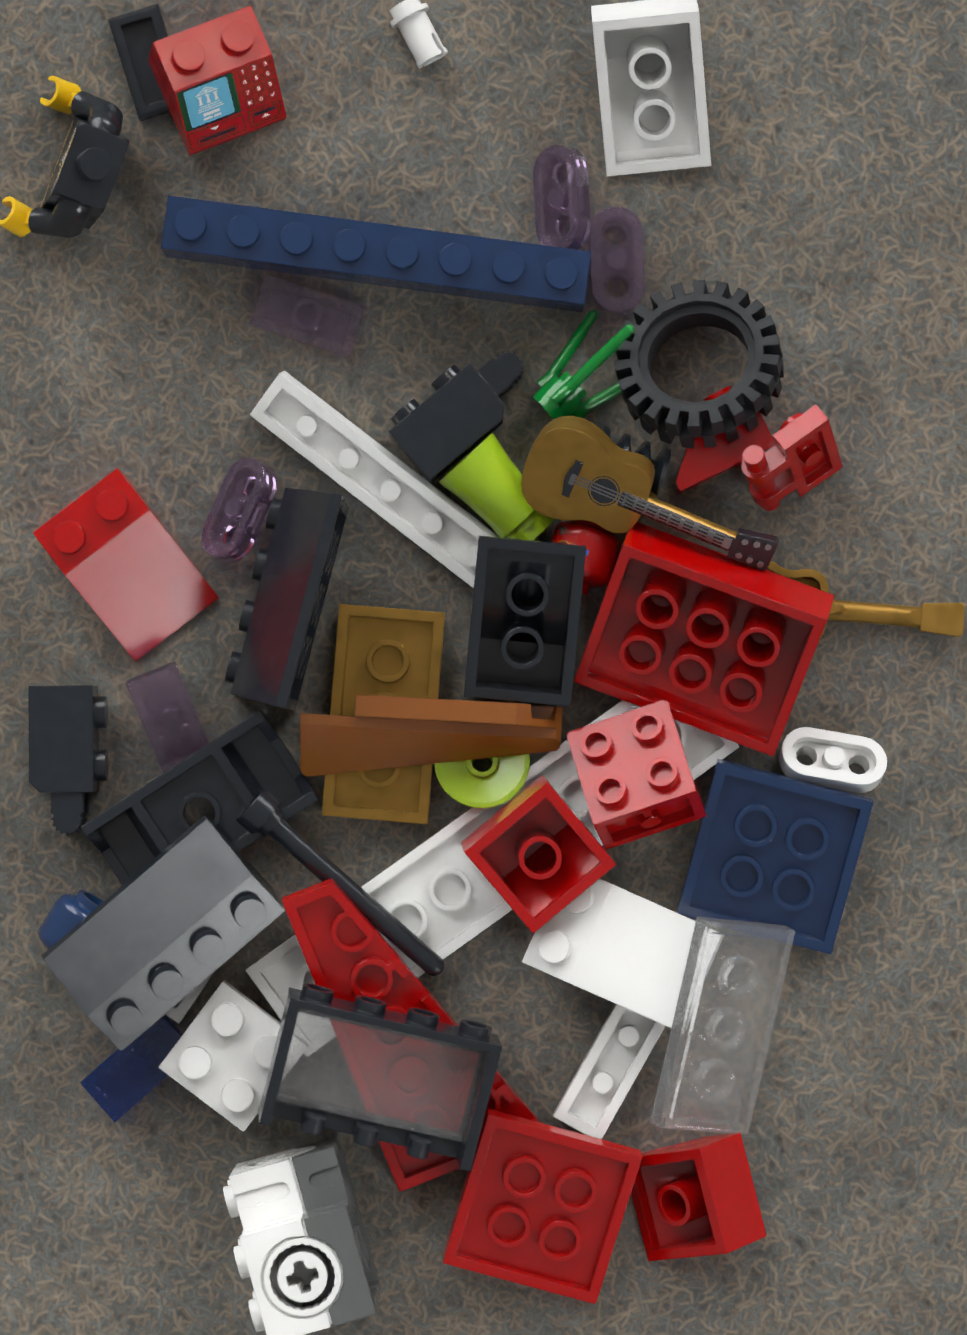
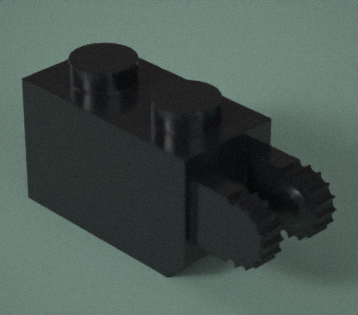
[388,351,523,484]
[28,685,109,835]

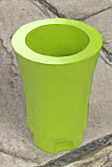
[438,432,555,540]

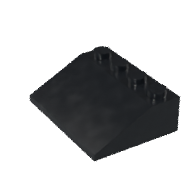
[225,488,349,711]

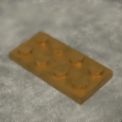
[322,604,445,824]

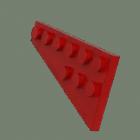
[282,878,542,1192]

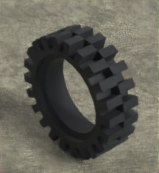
[614,280,784,449]

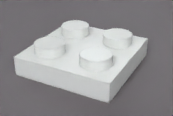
[158,980,309,1132]

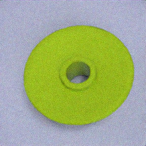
[434,754,530,808]

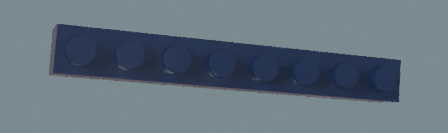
[161,195,591,312]

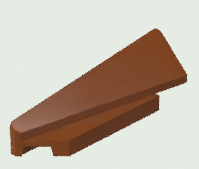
[300,695,563,777]

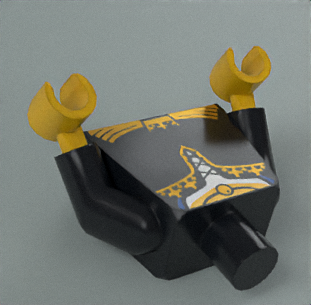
[0,76,129,238]

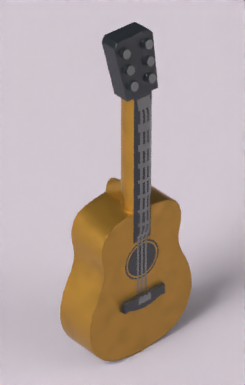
[521,416,779,570]

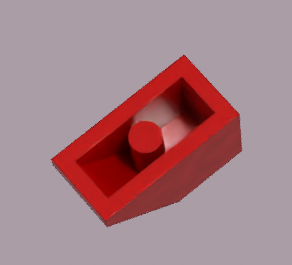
[673,385,775,495]

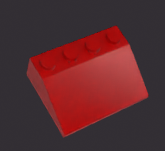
[574,522,835,757]

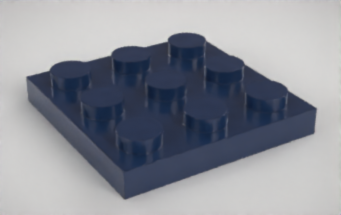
[677,758,874,954]

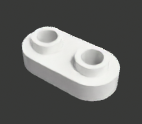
[779,727,887,793]

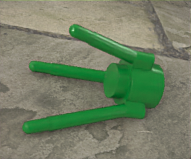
[532,310,635,419]

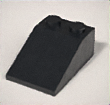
[464,536,586,706]

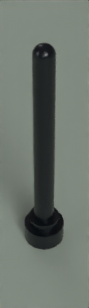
[236,788,444,976]

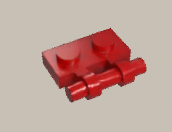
[741,405,843,511]

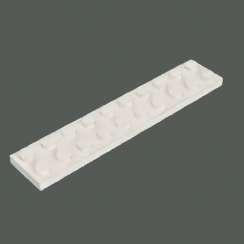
[246,700,739,1057]

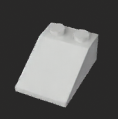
[591,0,711,176]
[522,879,722,1031]

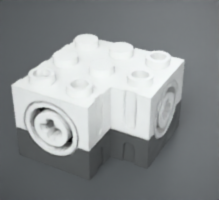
[223,1135,381,1335]

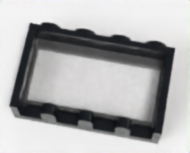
[258,983,502,1171]

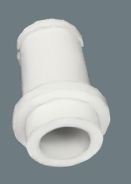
[390,0,448,68]

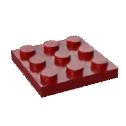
[442,1108,643,1304]

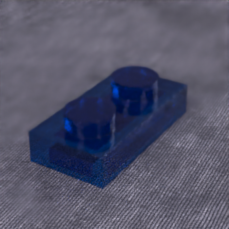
[80,1015,183,1122]

